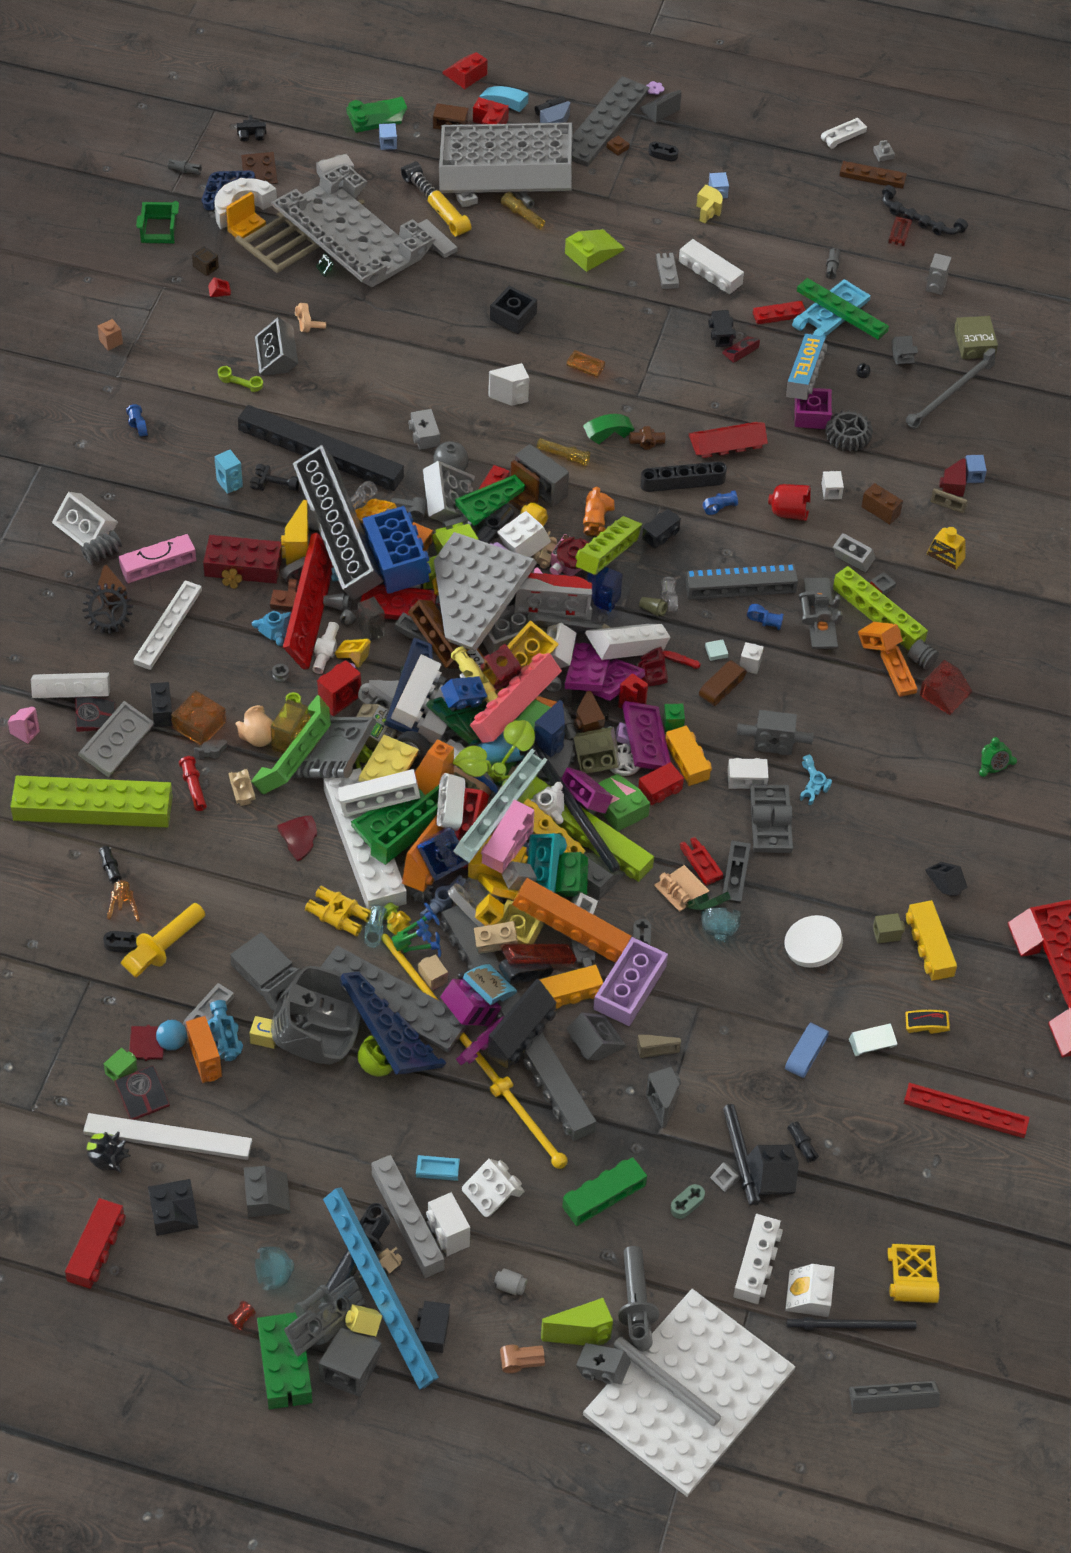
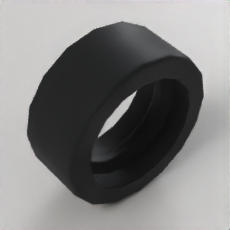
[397,731,430,770]

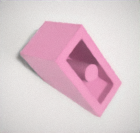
[8,707,40,744]

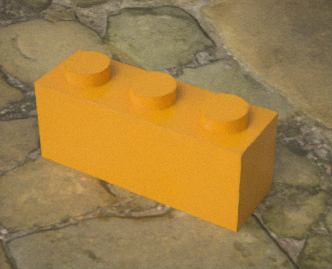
[665,725,712,786]
[539,965,603,1009]

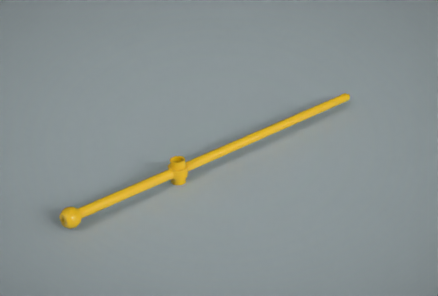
[381,933,568,1169]

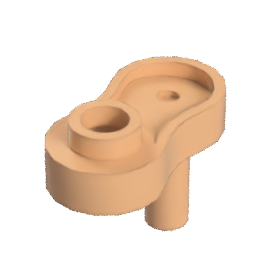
[295,303,326,333]

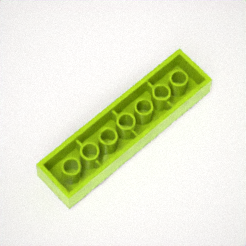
[11,776,173,828]

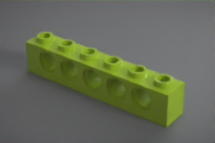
[576,516,642,575]
[833,566,928,650]

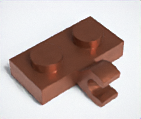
[270,579,298,611]

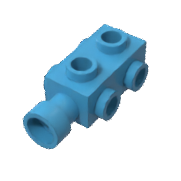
[208,1000,243,1061]

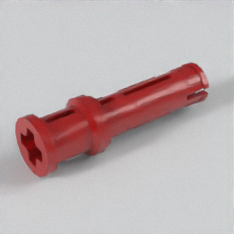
[179,756,207,811]

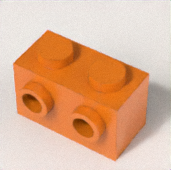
[858,622,903,651]

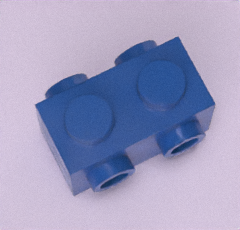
[441,676,488,709]

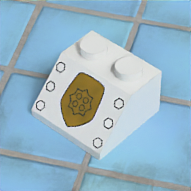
[785,1264,835,1317]

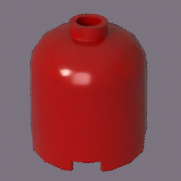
[768,484,811,521]

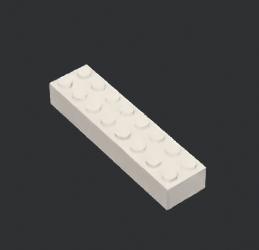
[323,768,407,913]

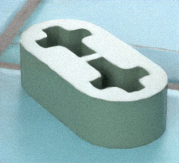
[670,1184,705,1219]

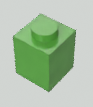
[103,1048,137,1082]

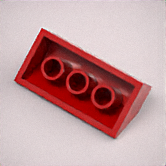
[689,422,768,458]

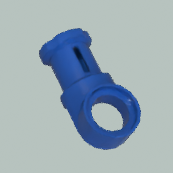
[126,404,148,437]
[702,491,738,515]
[747,604,784,630]

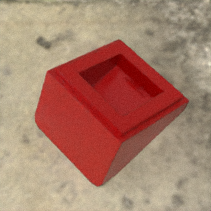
[208,277,231,297]

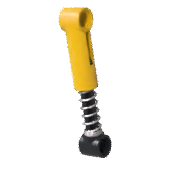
[401,161,472,237]

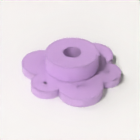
[646,81,664,95]

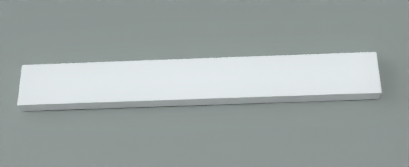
[83,1113,252,1160]

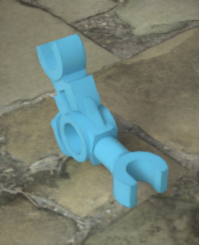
[800,754,832,805]

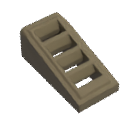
[637,1035,681,1058]

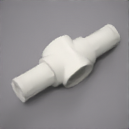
[312,622,339,674]

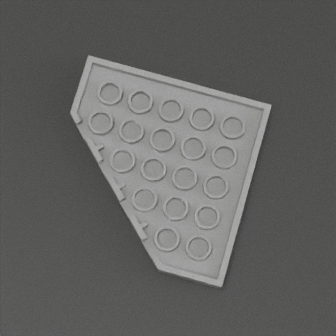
[434,532,537,651]

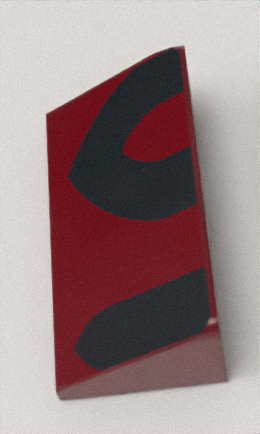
[722,336,760,363]

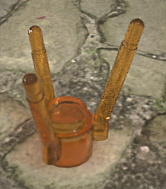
[107,881,140,922]

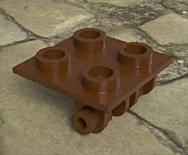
[241,152,278,184]

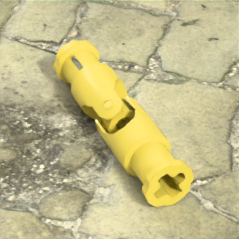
[451,646,498,704]

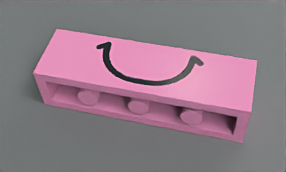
[119,534,196,583]

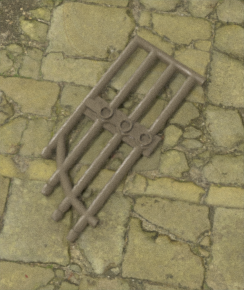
[235,199,364,273]

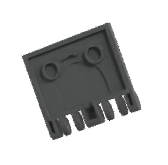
[291,717,377,778]

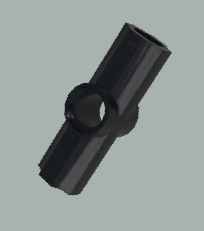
[476,504,515,544]

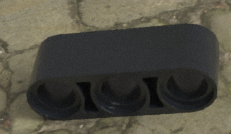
[499,953,554,984]

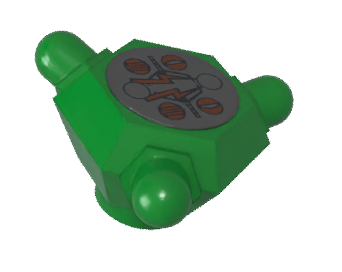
[979,737,1017,777]

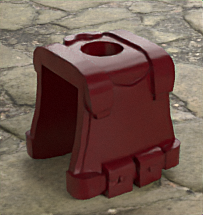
[480,644,522,691]

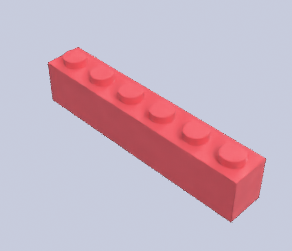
[470,653,562,743]

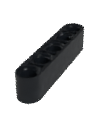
[640,462,727,492]

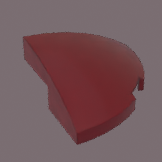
[634,647,668,686]
[277,815,317,862]

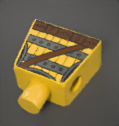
[927,527,965,570]

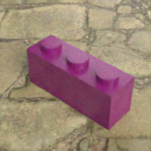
[561,767,613,813]

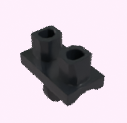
[237,115,267,142]

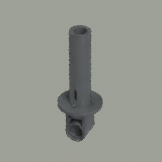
[618,1246,659,1352]

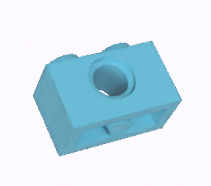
[215,450,243,494]

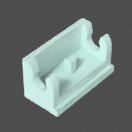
[849,1023,897,1056]

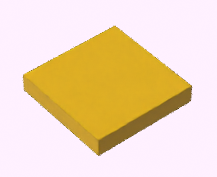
[478,873,518,900]

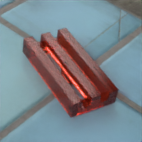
[888,217,912,246]

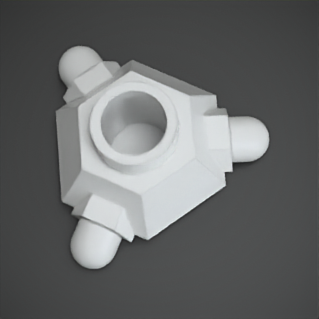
[531,782,564,824]

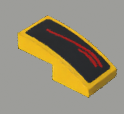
[906,1010,950,1034]

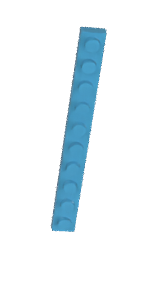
[323,1187,439,1390]

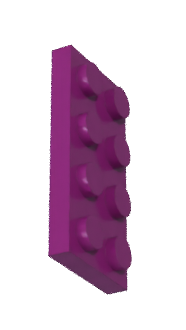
[565,643,611,692]
[622,701,670,770]

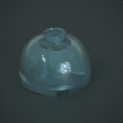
[701,908,741,941]
[255,1246,294,1290]

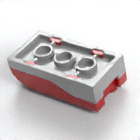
[514,573,592,619]

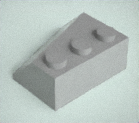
[423,461,475,522]

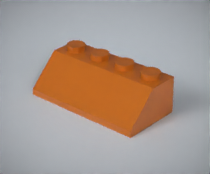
[402,815,455,892]

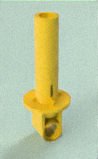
[121,903,205,978]

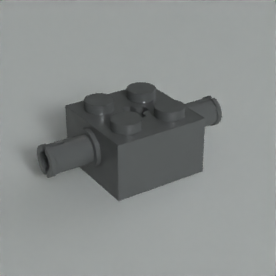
[737,710,814,755]

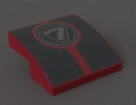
[76,697,116,732]
[114,1065,170,1120]

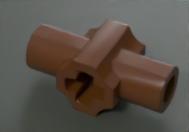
[629,426,666,450]

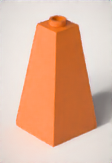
[415,739,454,795]

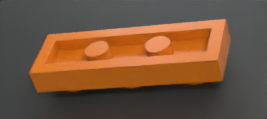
[880,646,918,697]

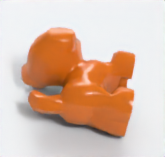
[583,487,615,536]

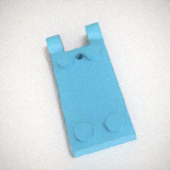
[792,279,871,339]

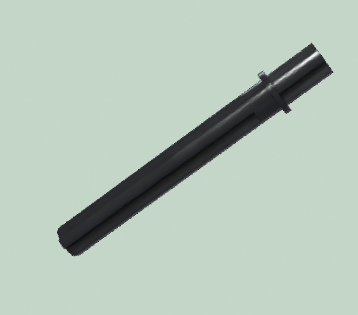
[723,1104,761,1206]

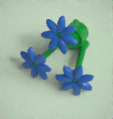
[392,903,442,957]

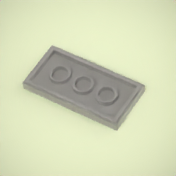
[78,701,154,777]

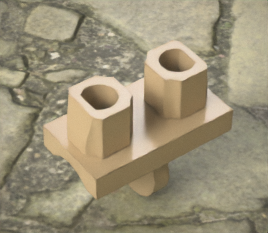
[228,769,255,806]

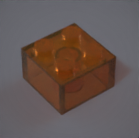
[171,690,227,746]

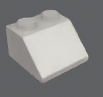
[489,363,529,406]

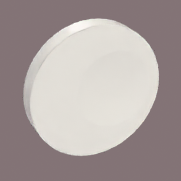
[785,915,843,968]

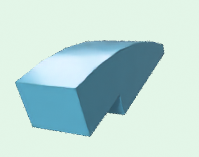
[479,86,529,112]

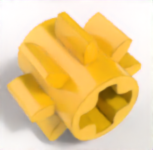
[387,911,411,935]

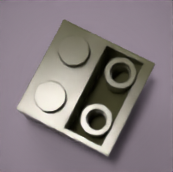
[573,727,619,774]

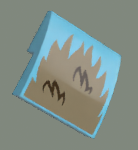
[463,964,517,1005]

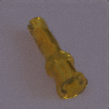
[501,192,545,229]
[537,438,590,467]

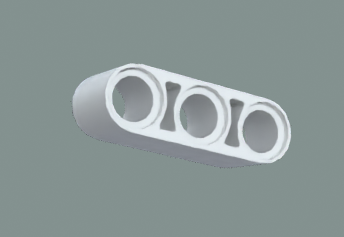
[437,773,465,831]

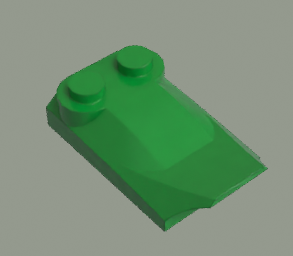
[346,97,407,133]

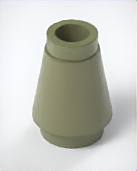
[639,597,668,617]

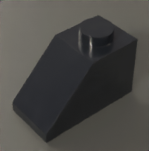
[925,862,968,896]

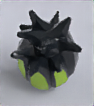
[87,1131,131,1173]

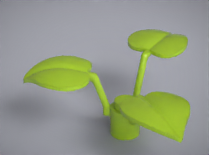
[453,720,535,804]

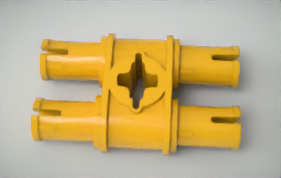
[305,885,373,937]

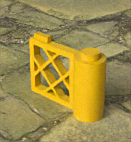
[887,1244,939,1303]

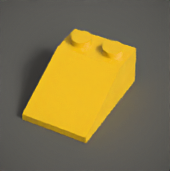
[281,500,308,565]

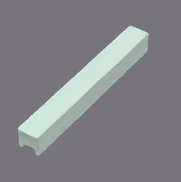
[453,749,547,863]

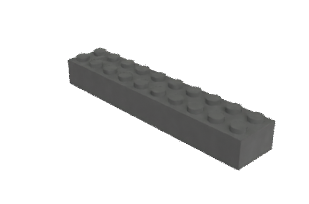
[292,445,384,600]

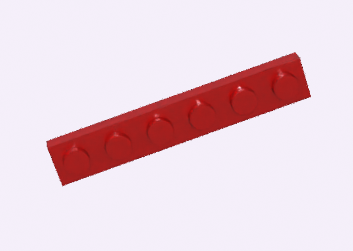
[903,1083,1030,1138]

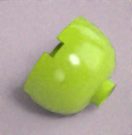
[358,1035,393,1077]

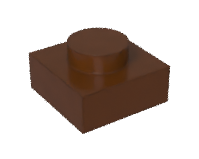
[606,135,630,156]

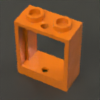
[186,1016,222,1083]

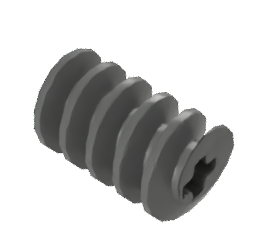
[81,530,122,565]

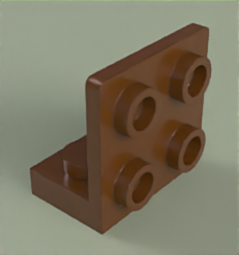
[509,460,539,511]

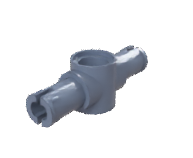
[420,875,468,923]

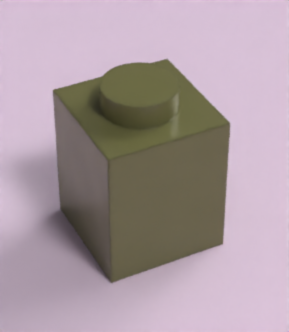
[873,913,905,943]

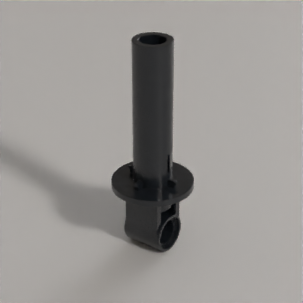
[325,1203,390,1303]

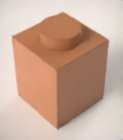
[98,319,123,351]

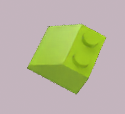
[432,522,478,555]

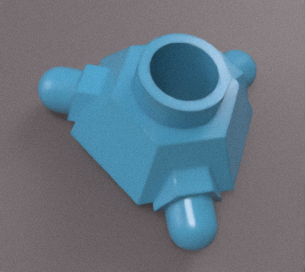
[252,611,291,646]

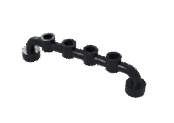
[882,185,968,235]

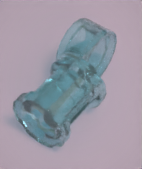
[364,905,387,948]

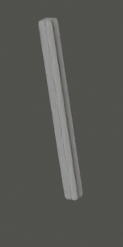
[614,1337,721,1426]

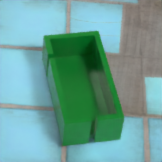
[257,1312,313,1410]

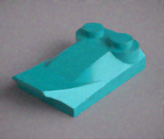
[527,833,567,893]

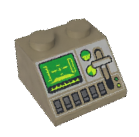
[356,704,398,748]

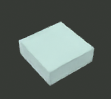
[705,640,728,661]

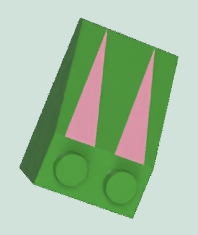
[598,774,650,831]

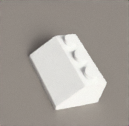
[52,492,118,546]

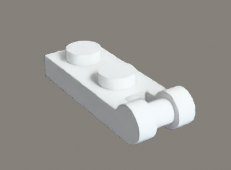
[821,118,867,149]

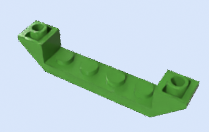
[251,695,331,794]

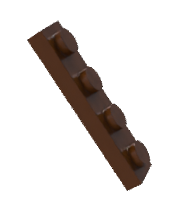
[839,161,907,189]

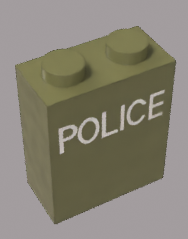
[954,316,998,359]

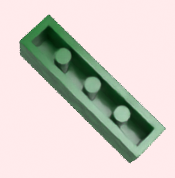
[562,1157,647,1227]

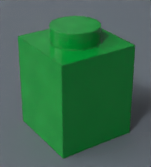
[663,704,685,733]

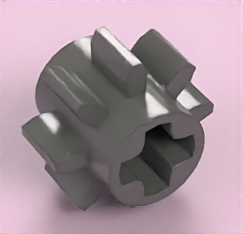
[409,885,434,903]

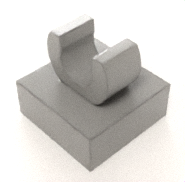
[873,140,895,162]

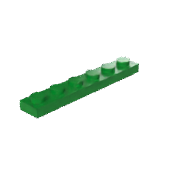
[797,278,889,340]

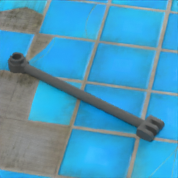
[906,348,995,429]

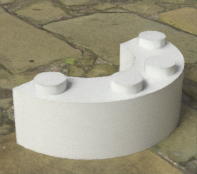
[215,178,277,229]

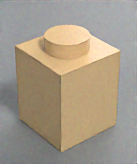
[418,954,448,991]

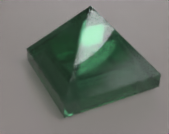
[316,253,334,277]

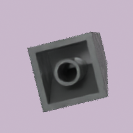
[319,1328,382,1398]

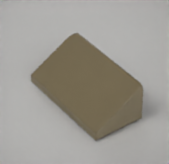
[931,488,968,513]

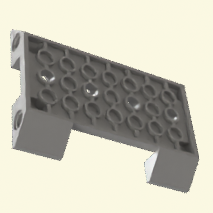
[439,123,573,193]
[271,163,435,287]

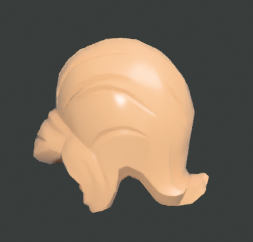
[235,705,276,747]

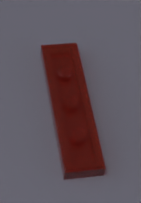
[502,944,576,964]

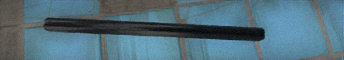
[528,741,620,873]

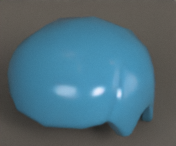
[156,1020,187,1050]

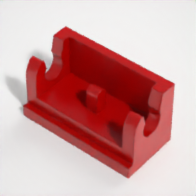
[618,673,648,709]

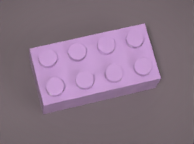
[594,937,668,1026]

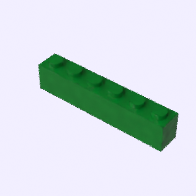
[370,785,439,865]

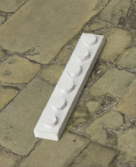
[133,580,202,670]

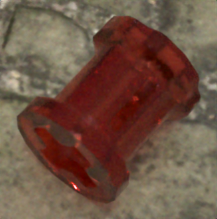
[227,1300,256,1330]

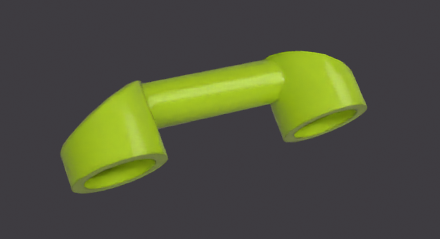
[218,366,263,392]

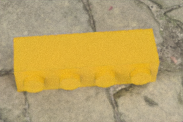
[906,900,957,981]

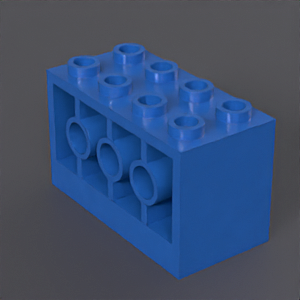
[362,506,431,594]

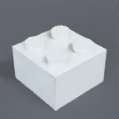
[497,511,551,557]
[426,1193,470,1256]

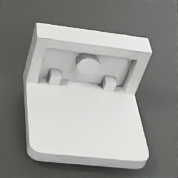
[462,1159,525,1217]

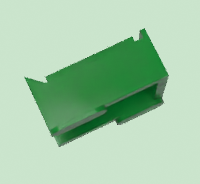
[136,201,179,244]

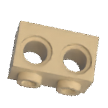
[474,921,519,954]

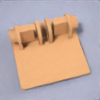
[654,865,709,912]

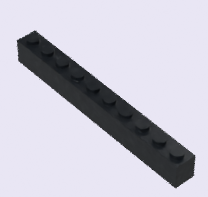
[238,405,404,491]

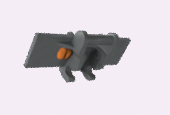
[799,578,843,649]

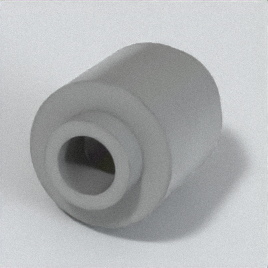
[494,1268,528,1296]

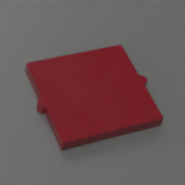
[129,1025,164,1061]

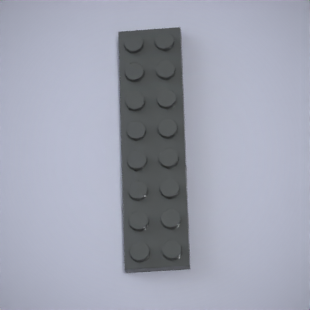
[572,76,650,167]
[320,945,468,1053]

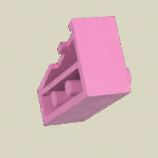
[481,799,534,873]

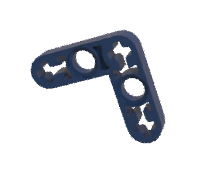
[202,170,256,210]

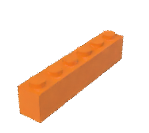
[512,878,631,963]

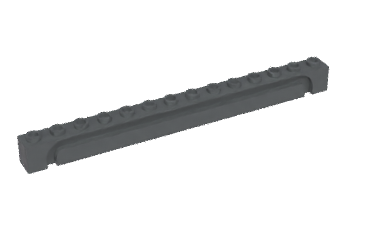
[440,905,596,1141]

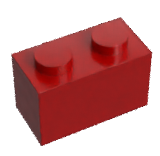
[638,762,684,805]

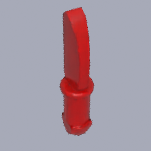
[663,651,701,669]

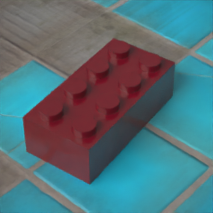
[203,535,282,584]

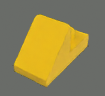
[334,639,371,668]

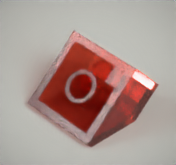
[920,660,972,715]

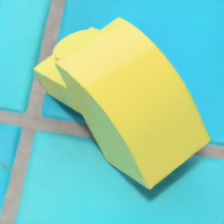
[696,185,723,223]

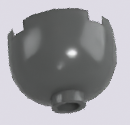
[433,441,468,471]

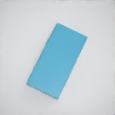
[416,1155,460,1181]

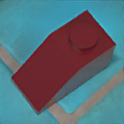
[939,458,966,497]

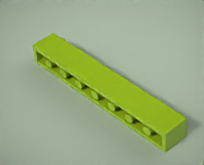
[532,777,654,882]

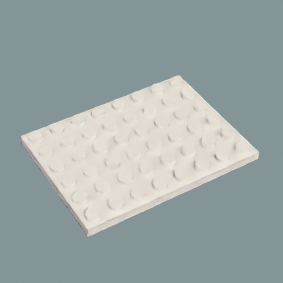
[583,1289,795,1497]

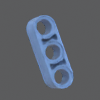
[785,1023,829,1078]

